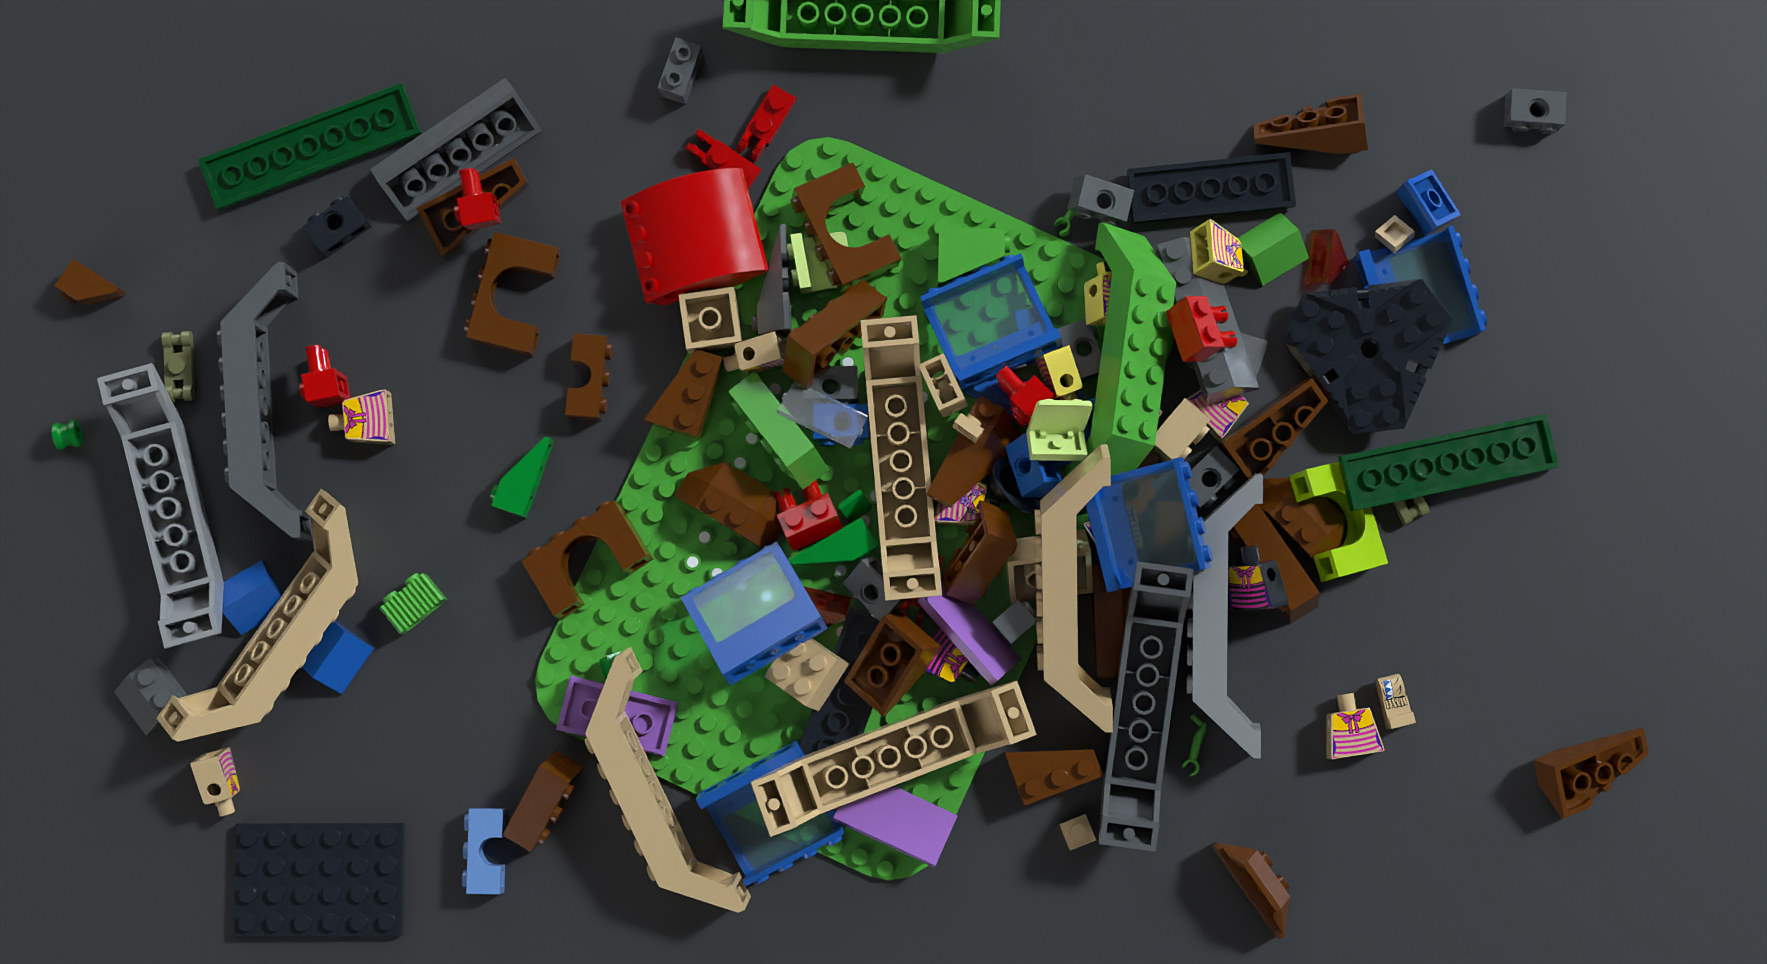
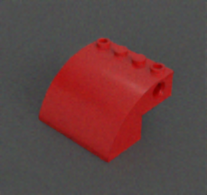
[620,168,769,306]

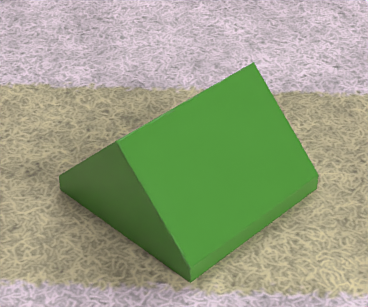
[1237,212,1309,287]

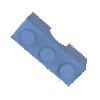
[462,808,507,894]

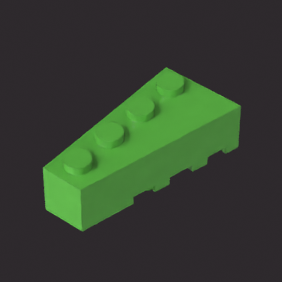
[728,372,829,490]

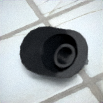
[987,457,1043,514]

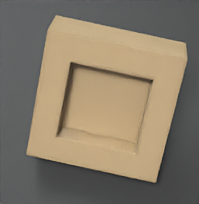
[1375,215,1415,253]
[953,413,984,443]
[1059,814,1096,851]

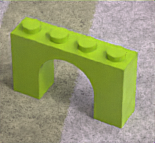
[1289,462,1388,582]

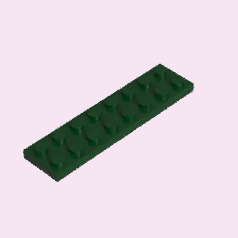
[198,83,422,211]
[1338,414,1559,512]

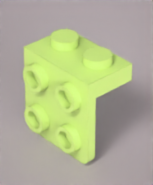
[787,232,848,294]
[1026,399,1092,461]

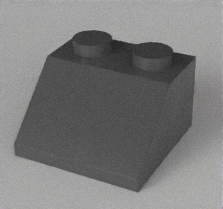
[114,658,188,736]

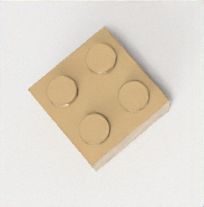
[679,287,742,354]
[1150,398,1211,462]
[764,638,849,711]

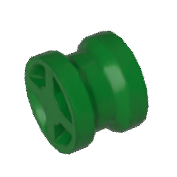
[52,420,83,450]

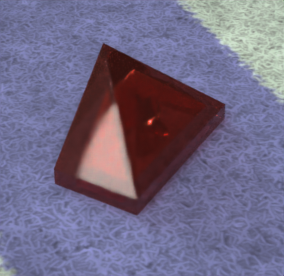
[1305,229,1349,284]
[793,586,851,627]

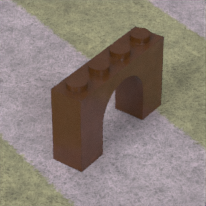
[790,163,902,292]
[464,232,561,357]
[522,500,654,619]

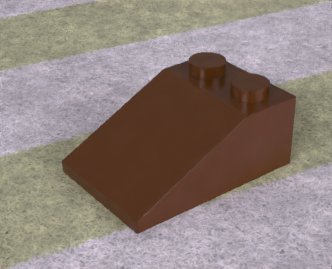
[844,612,941,716]

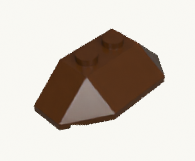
[674,462,783,548]
[1259,478,1344,572]
[1211,842,1290,940]

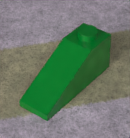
[490,436,554,518]
[789,518,878,566]

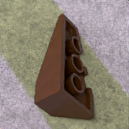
[1254,93,1368,154]
[926,395,1022,508]
[1091,566,1131,678]
[1533,728,1649,819]

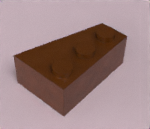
[644,349,724,440]
[942,500,1017,605]
[1003,749,1103,806]
[503,750,584,852]

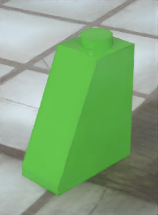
[938,227,1010,287]

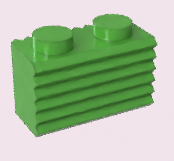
[380,573,447,635]

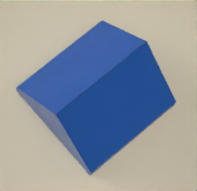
[1396,169,1461,237]
[222,560,283,635]
[302,621,375,694]

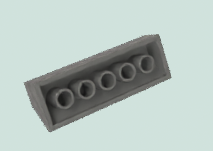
[370,78,542,222]
[1156,237,1259,405]

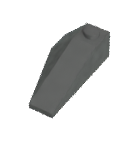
[752,224,792,337]

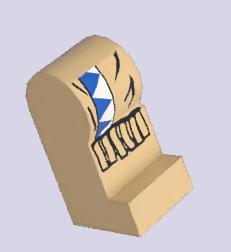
[1376,674,1416,729]

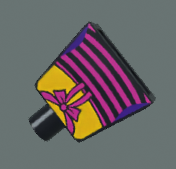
[1228,545,1288,611]
[925,626,980,685]

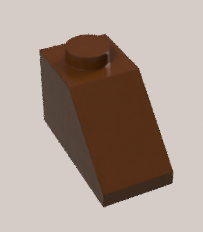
[54,259,126,305]

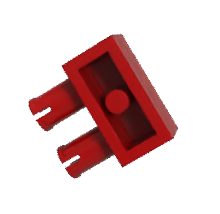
[454,168,502,230]
[1166,296,1237,362]
[299,345,350,409]
[996,366,1055,427]
[774,480,843,551]

